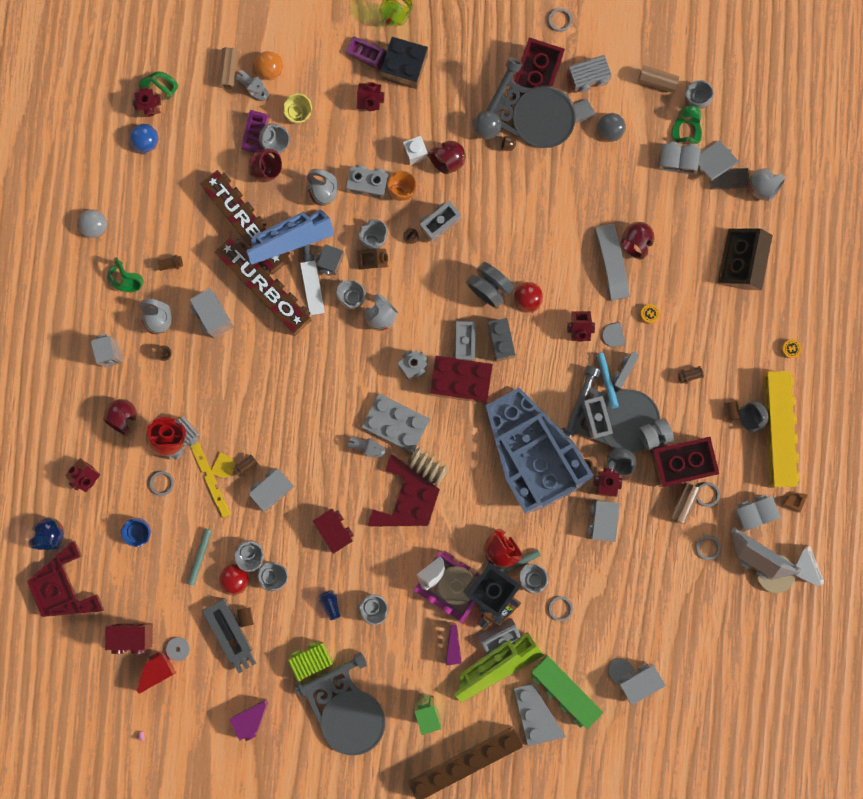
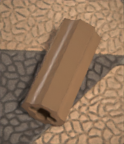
[218,47,239,89]
[638,65,680,93]
[669,482,701,524]

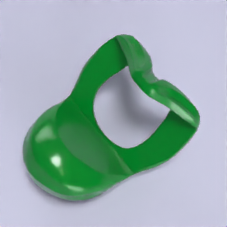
[138,71,178,100]
[672,105,702,144]
[107,257,144,293]

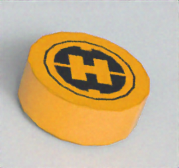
[640,304,660,324]
[781,339,802,358]

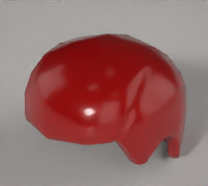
[514,282,543,313]
[219,564,249,596]

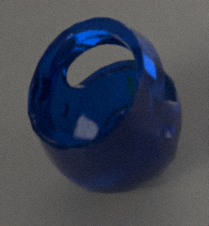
[28,517,64,550]

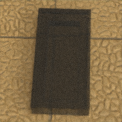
[710,168,749,190]

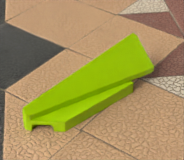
[455,632,544,702]

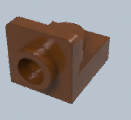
[357,248,388,270]

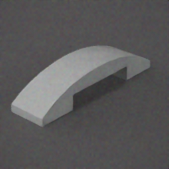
[595,224,630,301]

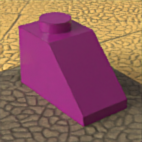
[229,699,268,741]

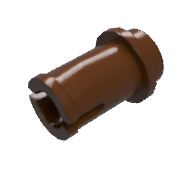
[158,255,183,271]
[678,366,704,384]
[233,454,258,477]

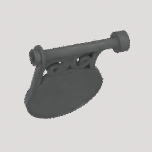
[486,57,576,148]
[562,365,660,452]
[295,651,385,756]

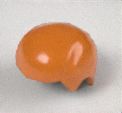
[253,51,283,80]
[386,171,417,201]

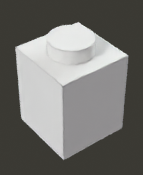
[403,136,428,165]

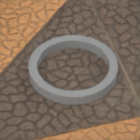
[549,8,572,32]
[150,471,174,495]
[697,483,720,507]
[696,536,721,560]
[549,597,573,621]

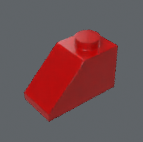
[137,652,176,694]

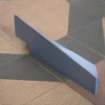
[246,210,334,264]

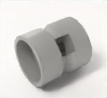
[639,418,674,451]

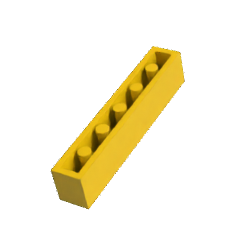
[763,371,800,488]

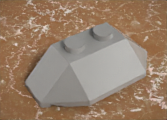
[731,527,802,580]

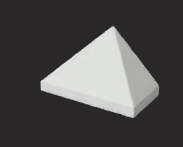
[795,546,824,586]

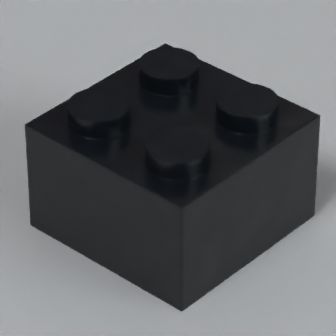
[381,37,428,89]
[463,560,521,618]

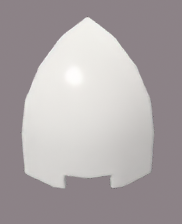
[417,557,445,590]

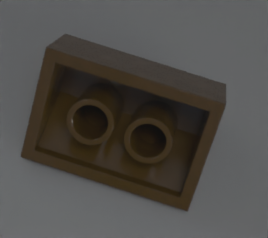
[718,228,773,290]

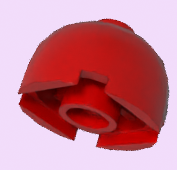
[146,417,186,456]
[485,529,522,568]

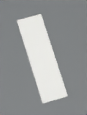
[300,260,325,315]

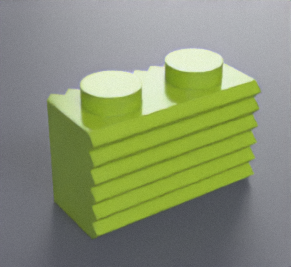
[287,641,334,682]

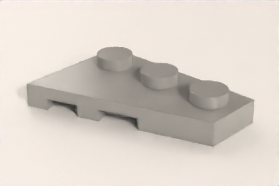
[514,683,566,746]

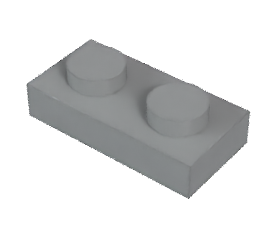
[456,321,475,361]
[612,352,639,390]

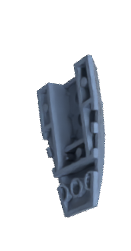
[486,388,594,514]

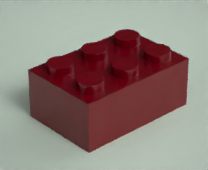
[512,37,565,98]
[430,356,493,404]
[650,436,720,488]

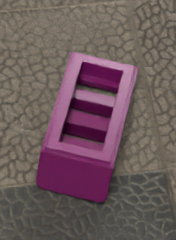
[345,36,387,70]
[241,110,269,153]
[446,623,462,665]

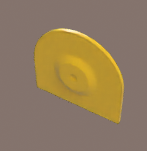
[212,452,235,478]

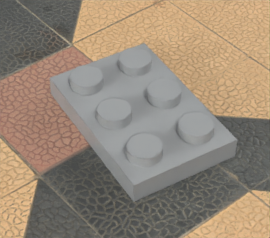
[362,394,430,453]

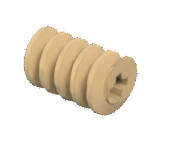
[405,446,448,487]

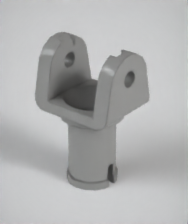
[236,70,269,101]
[348,436,385,458]

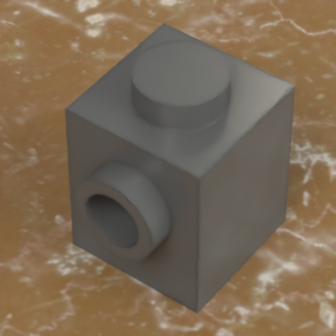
[316,244,344,276]

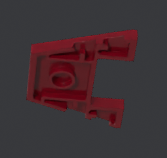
[368,454,440,527]
[27,541,104,617]

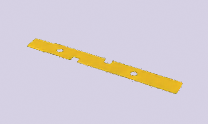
[191,441,231,518]

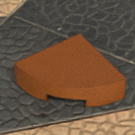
[781,493,808,513]

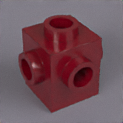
[357,82,385,111]
[132,88,162,117]
[567,311,595,342]
[65,458,100,493]
[594,468,622,497]

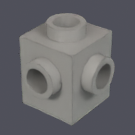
[398,350,428,380]

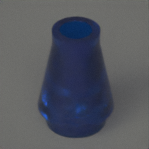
[319,590,341,620]

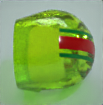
[379,0,414,27]

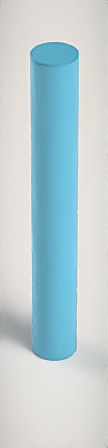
[596,353,619,409]

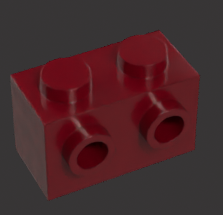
[312,508,354,554]

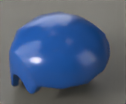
[129,124,159,155]
[121,518,151,547]

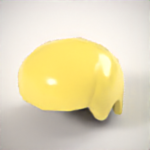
[283,93,312,124]

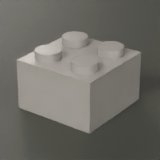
[190,288,234,338]

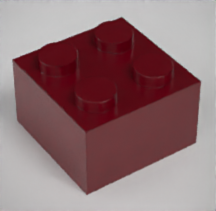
[105,624,153,654]

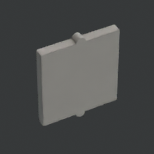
[698,140,739,181]

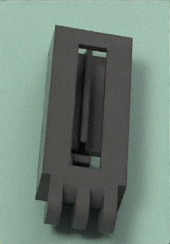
[202,599,257,673]

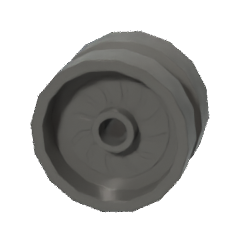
[466,261,515,309]

